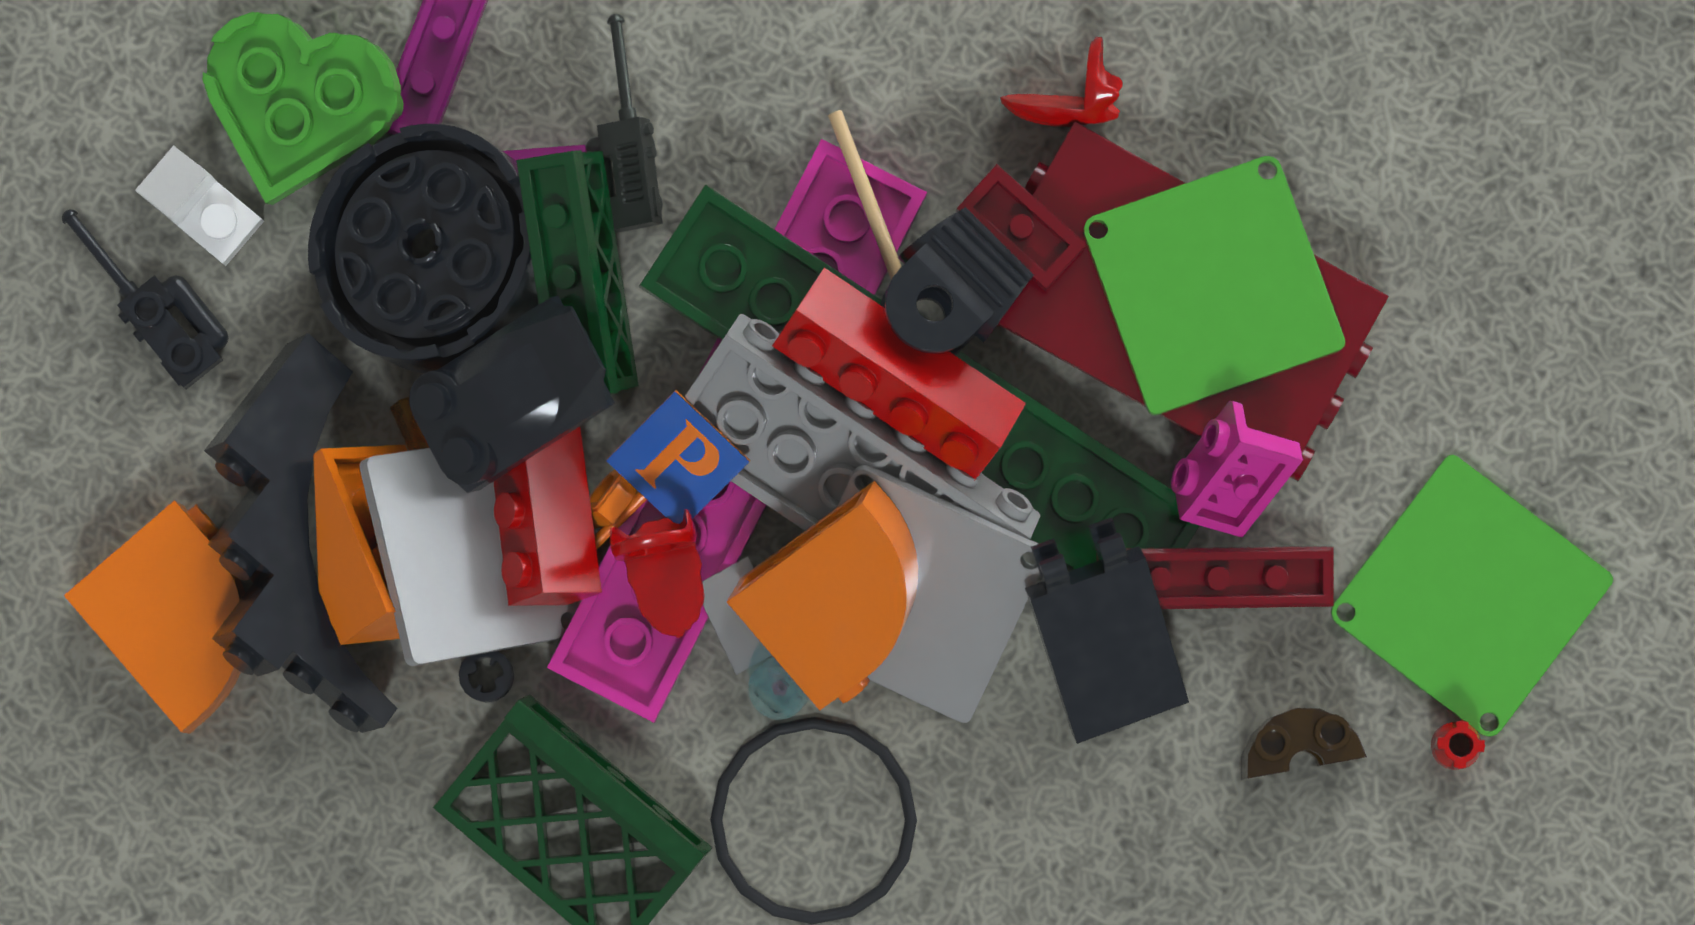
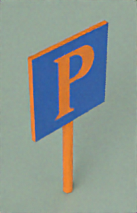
[595,390,750,550]

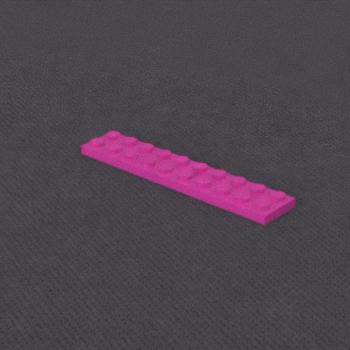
[547,139,927,723]

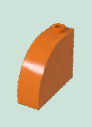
[727,480,918,710]
[64,500,245,734]

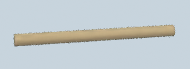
[828,110,902,280]

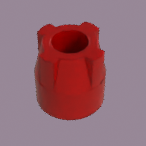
[1431,721,1485,770]

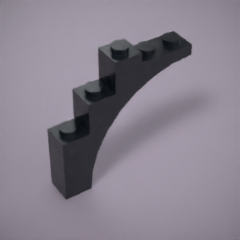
[204,333,398,733]

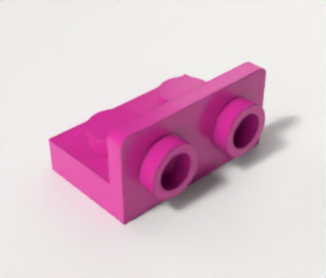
[1171,400,1303,538]

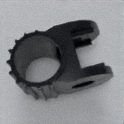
[880,207,1034,355]

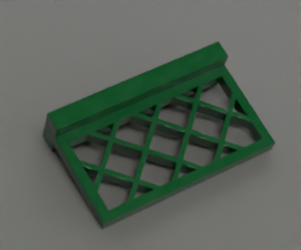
[516,150,639,394]
[433,694,713,925]

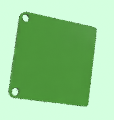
[1083,156,1345,416]
[1331,455,1613,737]

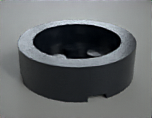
[308,123,539,373]

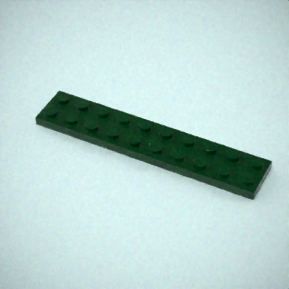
[639,185,1200,570]

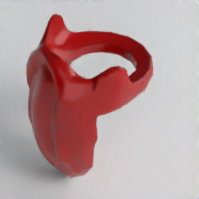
[1000,37,1123,127]
[609,509,705,638]

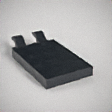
[1025,517,1189,744]

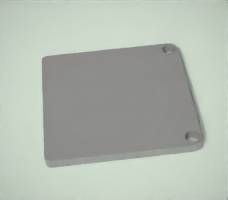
[360,448,577,666]
[837,465,1040,723]

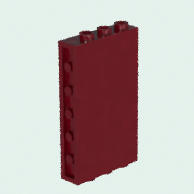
[998,122,1389,482]

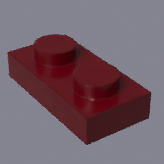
[956,164,1087,292]

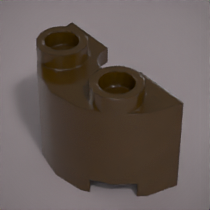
[1241,708,1367,780]

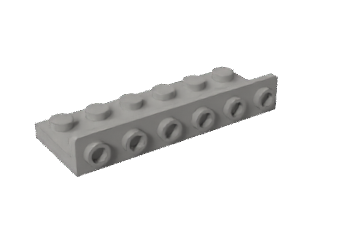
[684,314,1040,540]

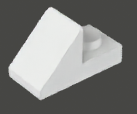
[135,145,264,266]

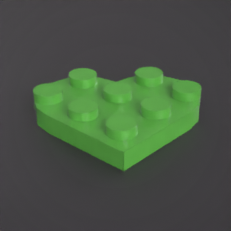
[202,12,404,205]

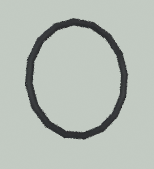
[710,717,917,924]

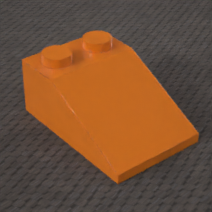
[313,445,407,645]

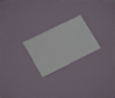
[702,557,772,675]

